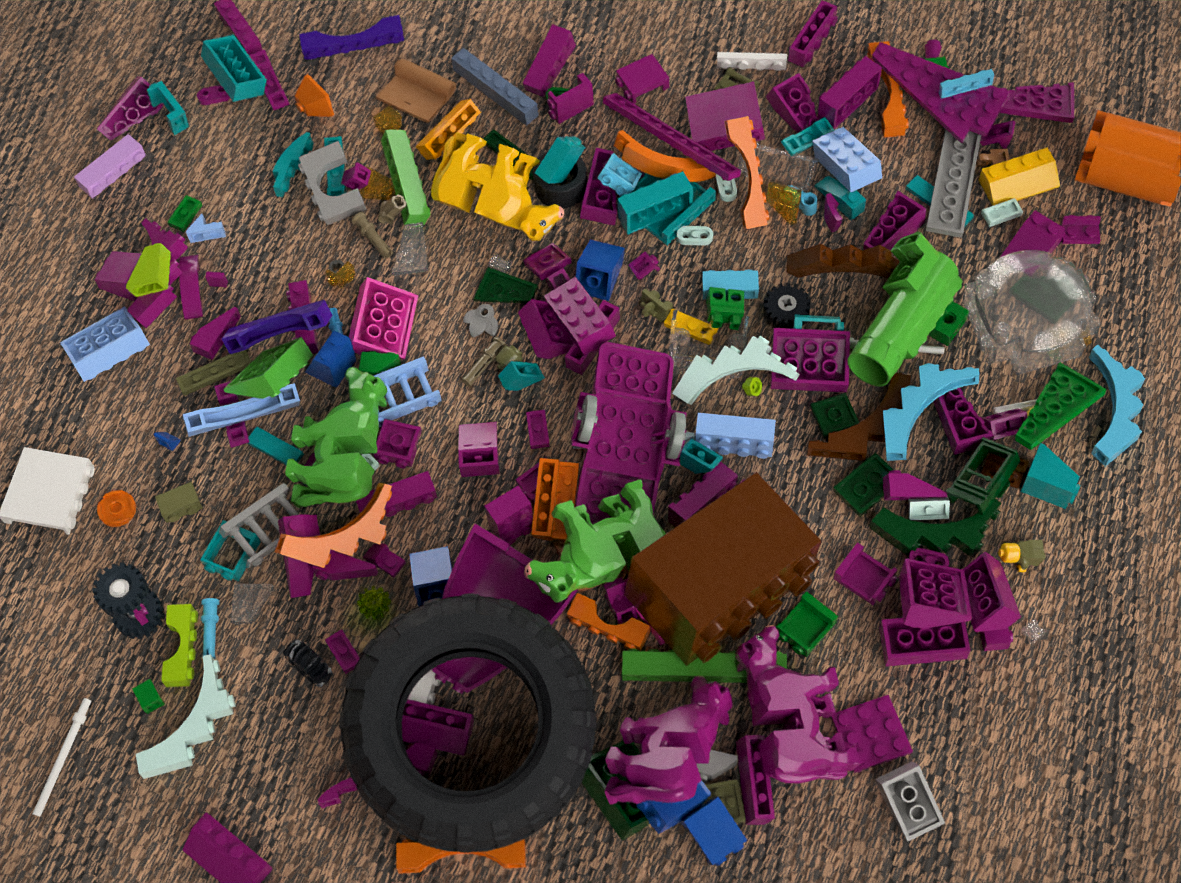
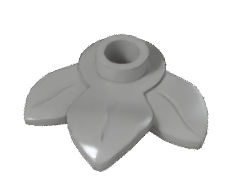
[463,304,498,338]

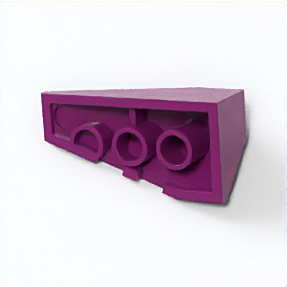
[765,73,820,133]
[96,76,163,141]

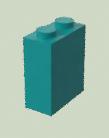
[535,136,586,184]

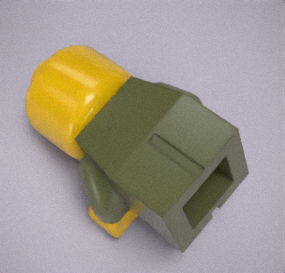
[998,540,1046,572]

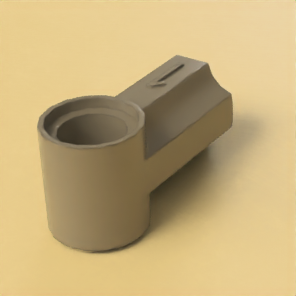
[378,194,406,224]

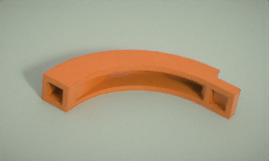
[614,130,716,182]

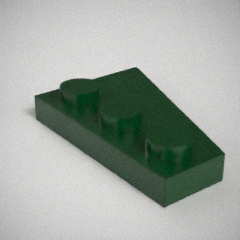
[473,267,539,303]

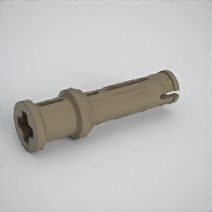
[351,212,393,259]
[461,337,507,387]

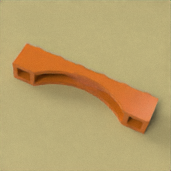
[867,41,909,138]
[724,116,769,229]
[396,839,526,873]

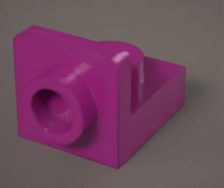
[629,252,661,280]

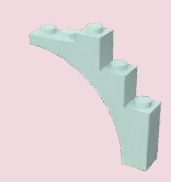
[672,336,800,405]
[136,654,236,779]

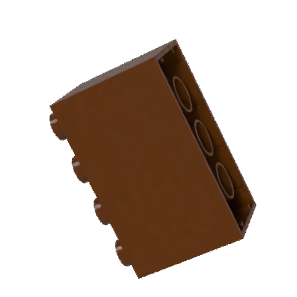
[624,472,822,666]

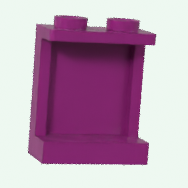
[615,54,669,104]
[547,73,594,124]
[833,542,898,606]

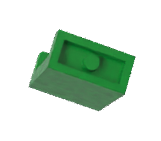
[776,591,838,657]

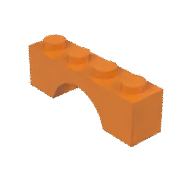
[567,593,651,651]

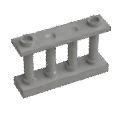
[219,483,299,568]

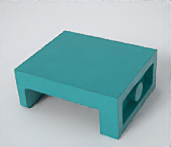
[147,81,189,136]

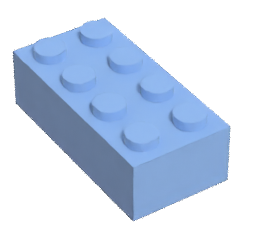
[812,127,882,192]
[695,413,776,459]

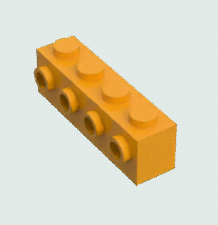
[415,99,481,160]

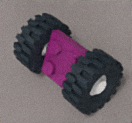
[92,563,165,639]

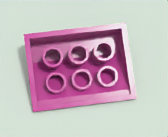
[349,277,418,360]

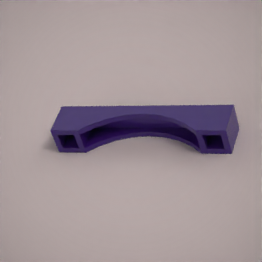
[299,15,405,60]
[222,299,333,354]

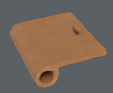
[376,58,456,123]

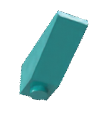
[814,176,866,221]

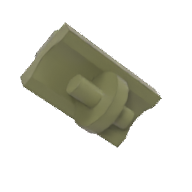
[638,289,673,323]

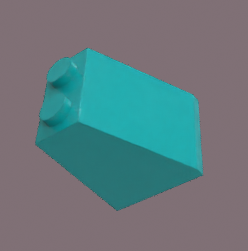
[1021,443,1081,509]

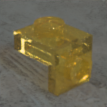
[325,261,356,289]

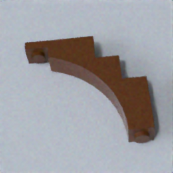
[807,373,911,461]

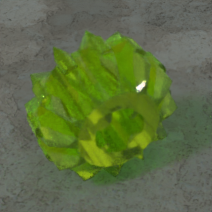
[357,585,391,620]

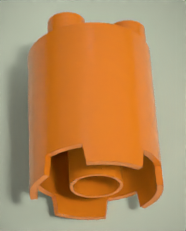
[1075,110,1181,207]

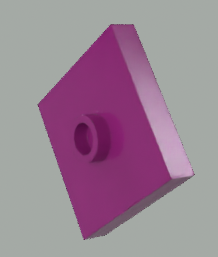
[523,243,572,280]

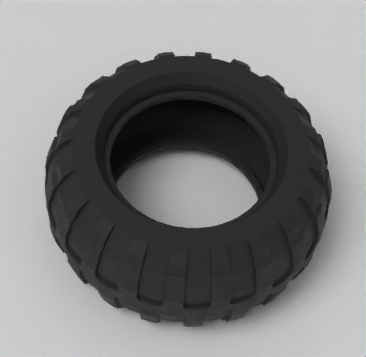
[339,594,596,853]

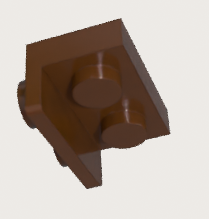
[981,453,1029,488]

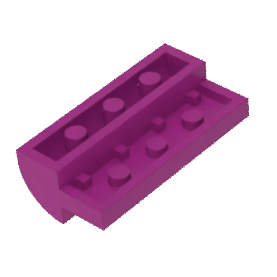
[402,699,474,756]

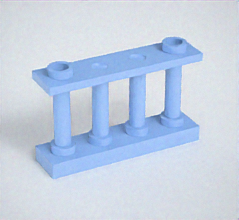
[374,356,442,427]

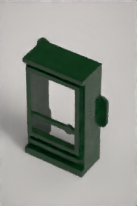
[946,437,1020,516]

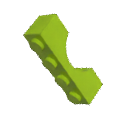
[161,604,198,687]

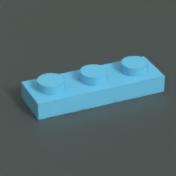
[939,69,994,99]

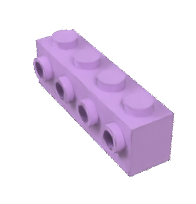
[74,134,146,199]

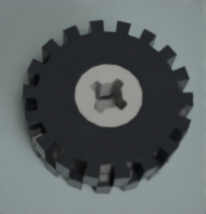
[763,283,811,329]

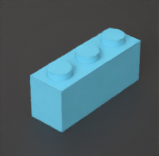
[702,269,759,299]

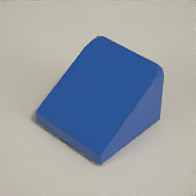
[154,432,181,451]

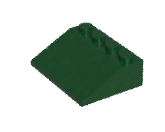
[581,740,650,840]

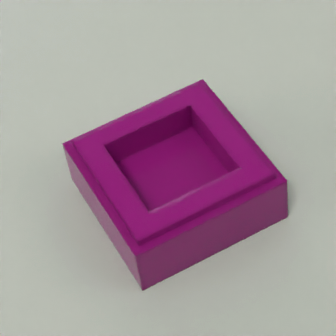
[205,271,228,288]

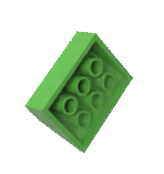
[223,337,313,399]

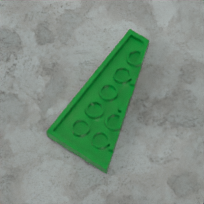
[1015,362,1106,450]

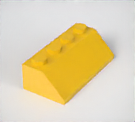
[979,147,1060,206]

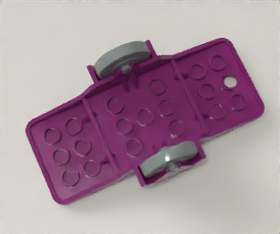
[571,342,687,525]

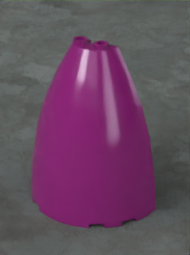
[432,524,578,694]

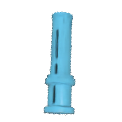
[201,598,219,659]

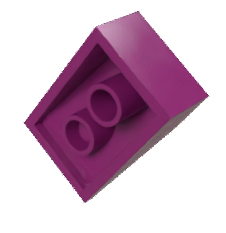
[1000,210,1066,277]

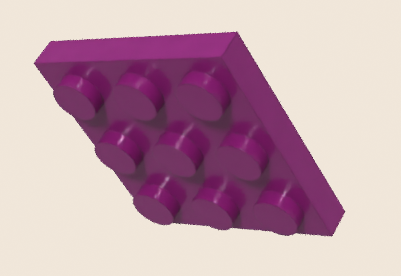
[831,694,913,773]

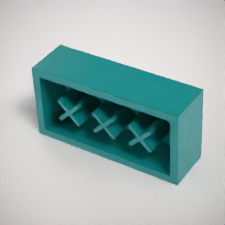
[201,35,267,102]
[617,172,693,235]

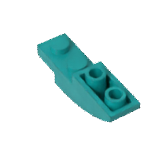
[273,132,314,198]

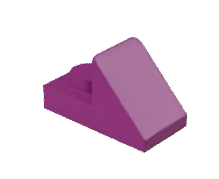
[980,120,1016,149]
[363,543,406,578]

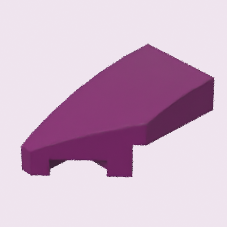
[824,193,843,233]

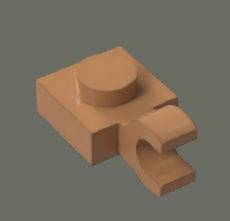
[976,149,1010,167]

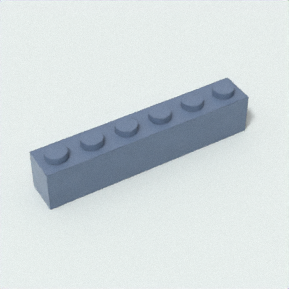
[451,48,539,126]

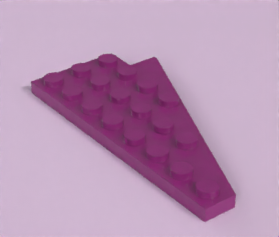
[872,42,1009,143]

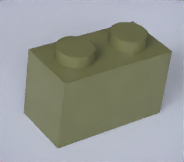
[155,482,203,523]

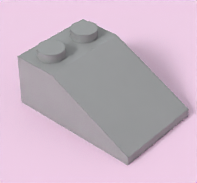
[875,761,945,842]

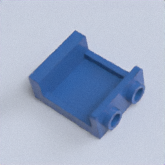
[680,797,747,866]

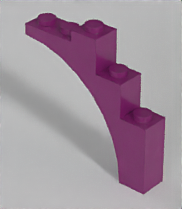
[127,218,188,328]

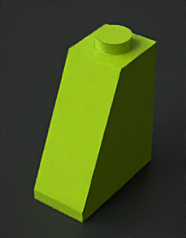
[126,243,171,297]

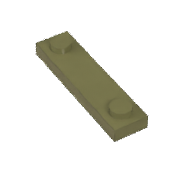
[176,350,251,396]

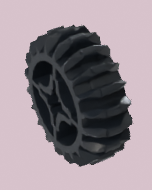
[283,639,333,687]

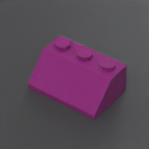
[518,299,574,359]

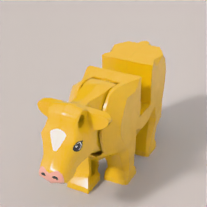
[431,132,565,241]

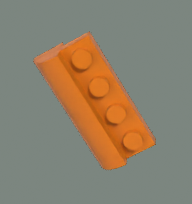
[531,458,580,541]

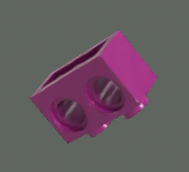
[982,408,1028,440]

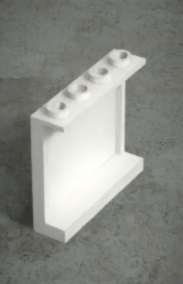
[0,447,95,535]

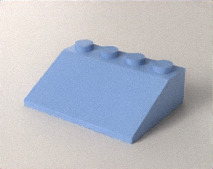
[60,306,150,382]

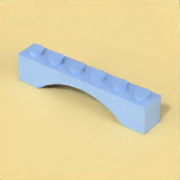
[183,383,300,437]

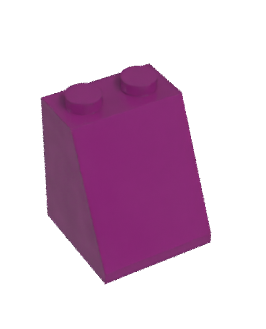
[95,251,142,301]

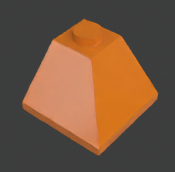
[295,74,334,117]

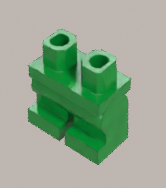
[706,287,744,330]

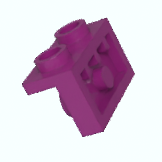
[1060,215,1101,244]

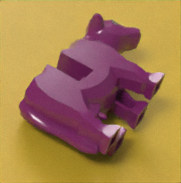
[735,625,860,783]
[604,676,733,805]

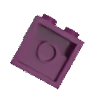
[373,419,422,469]

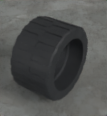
[533,152,587,209]

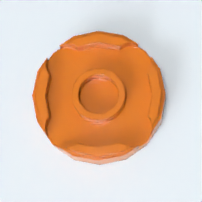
[97,490,136,527]

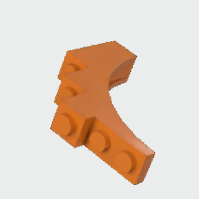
[275,483,392,568]

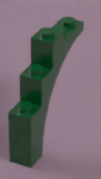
[870,499,1002,557]

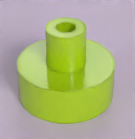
[742,377,762,396]

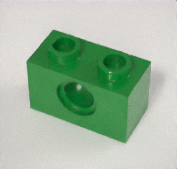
[928,301,969,346]

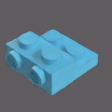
[597,153,642,196]

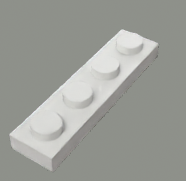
[717,52,787,71]

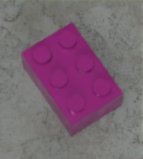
[484,486,533,545]

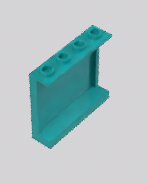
[632,155,716,245]

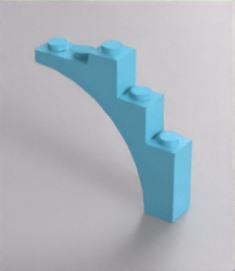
[1089,345,1145,467]
[883,363,979,461]

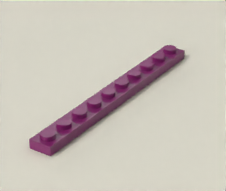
[603,93,741,181]

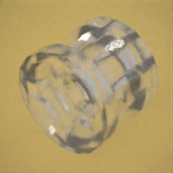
[1020,619,1047,645]

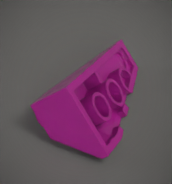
[278,514,320,598]

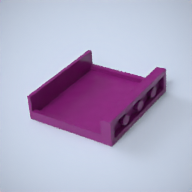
[685,82,765,151]

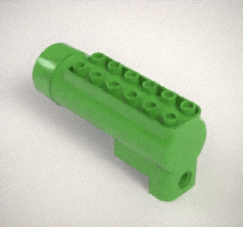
[848,232,963,386]

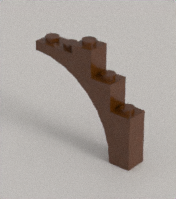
[786,244,900,278]

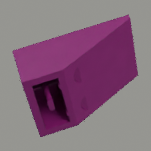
[458,422,500,477]

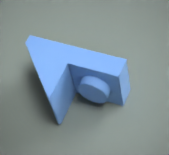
[186,214,226,243]

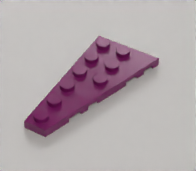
[1000,82,1074,123]

